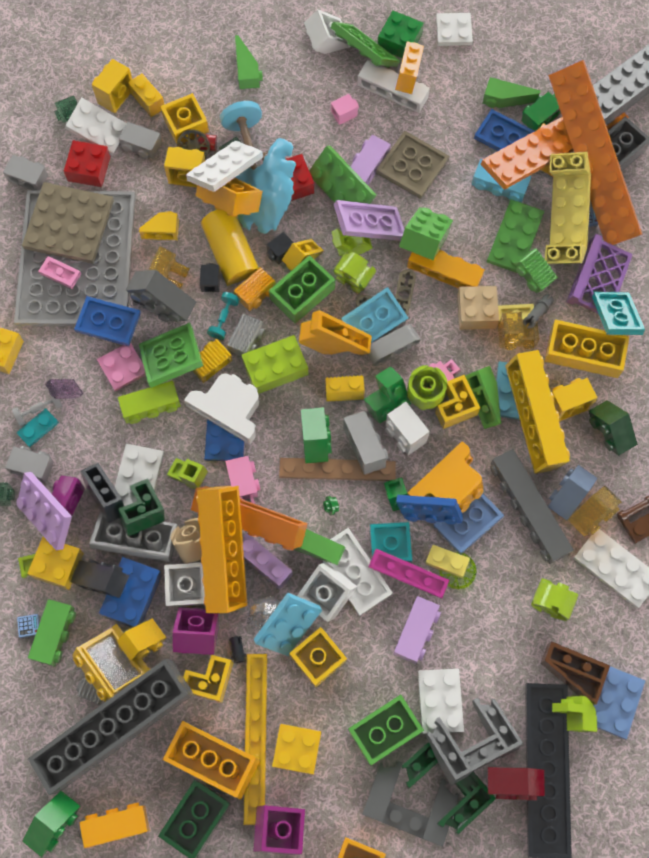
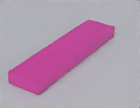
[368,549,450,599]

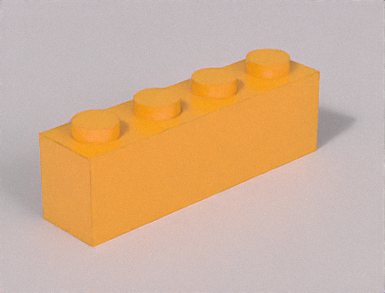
[407,250,485,289]

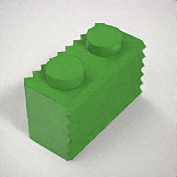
[515,248,558,293]

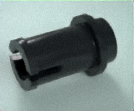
[229,636,247,663]

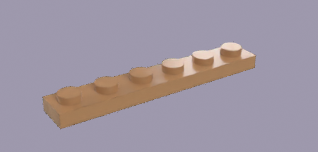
[279,458,396,481]

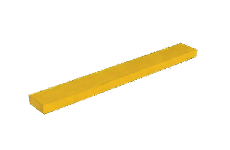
[243,654,267,825]

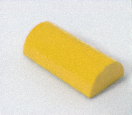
[201,209,259,286]

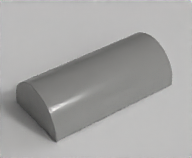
[89,511,178,562]

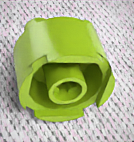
[333,251,376,294]
[407,365,447,410]
[531,578,578,621]

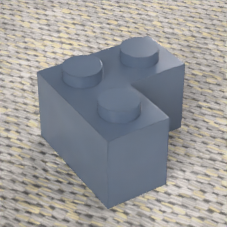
[548,465,597,520]

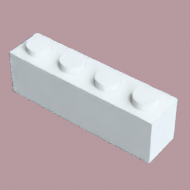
[357,60,430,113]

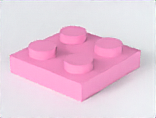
[97,342,146,392]

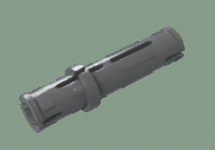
[523,294,554,328]

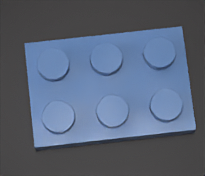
[434,494,504,555]
[594,666,645,740]

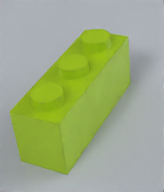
[118,380,181,424]

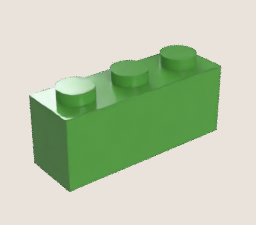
[28,599,76,667]

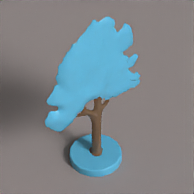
[220,101,296,234]

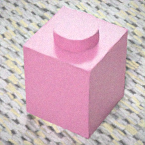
[331,94,359,125]

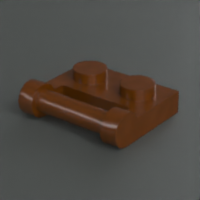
[616,495,649,544]

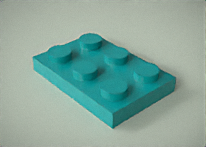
[592,292,645,335]

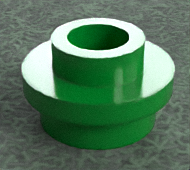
[323,496,339,515]

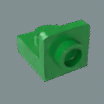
[384,477,408,511]

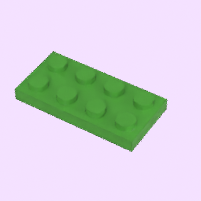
[330,22,400,68]
[309,146,376,204]
[487,199,544,273]

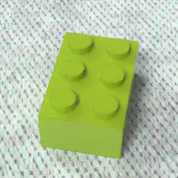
[241,335,309,394]

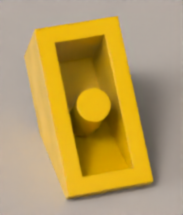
[139,211,179,240]
[282,239,324,271]

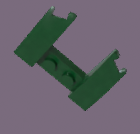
[401,742,496,835]

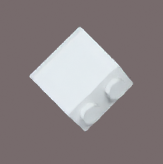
[304,9,351,54]

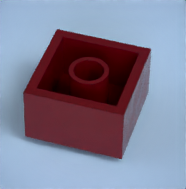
[488,767,545,801]

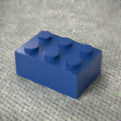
[99,557,163,628]

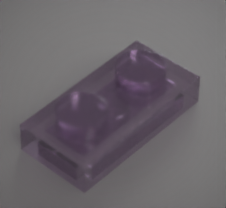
[45,379,84,399]

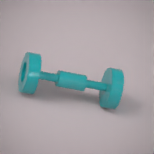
[207,292,240,340]

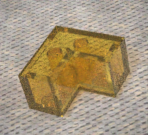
[497,312,540,350]
[568,485,622,537]

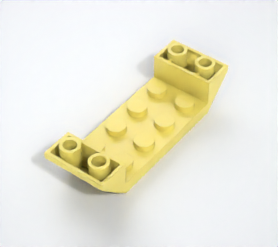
[545,152,591,264]

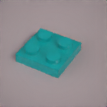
[370,522,412,562]

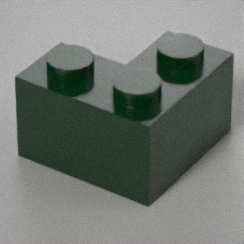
[588,400,638,456]
[119,478,165,536]

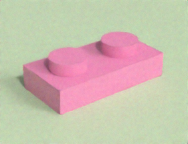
[39,256,81,289]

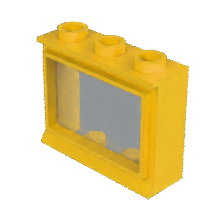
[72,624,150,702]

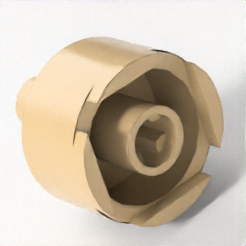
[170,518,202,564]

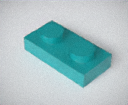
[16,408,59,448]

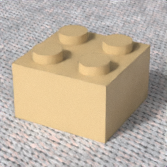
[457,286,499,330]

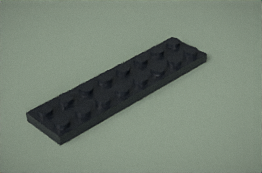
[525,683,572,858]

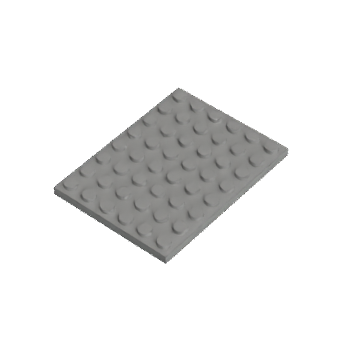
[14,190,136,327]

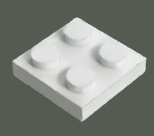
[436,13,473,46]

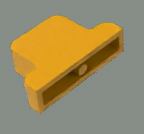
[299,310,372,355]
[407,441,484,513]

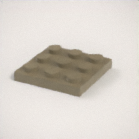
[376,131,450,199]

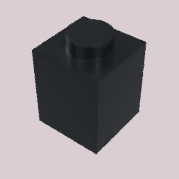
[266,232,293,265]
[200,263,221,292]

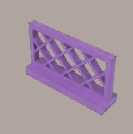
[566,234,633,313]

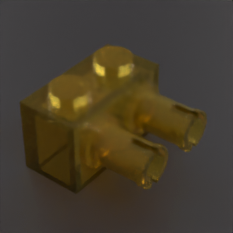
[148,246,190,289]

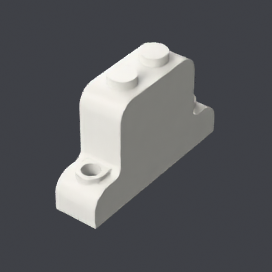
[184,374,260,445]

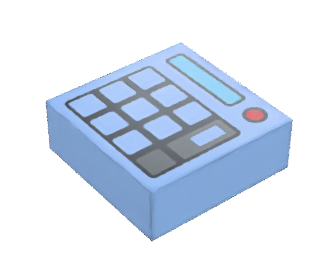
[17,614,40,638]

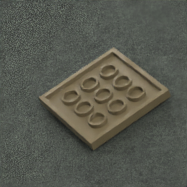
[22,182,114,264]

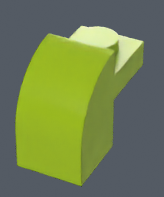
[331,228,373,257]
[167,458,208,490]
[552,696,597,732]

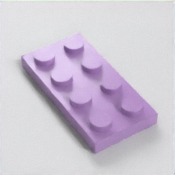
[333,200,404,241]
[17,472,72,550]

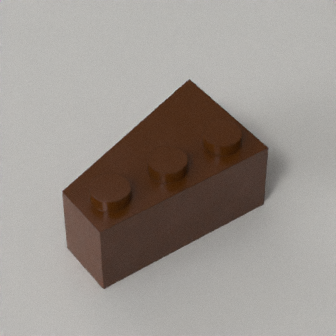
[541,641,610,706]

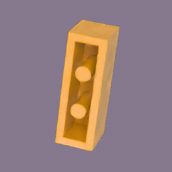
[395,42,424,94]
[79,802,150,848]

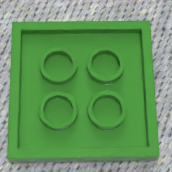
[139,323,204,388]

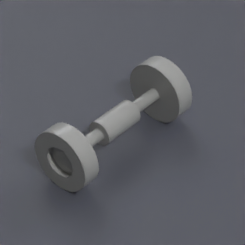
[12,389,62,426]

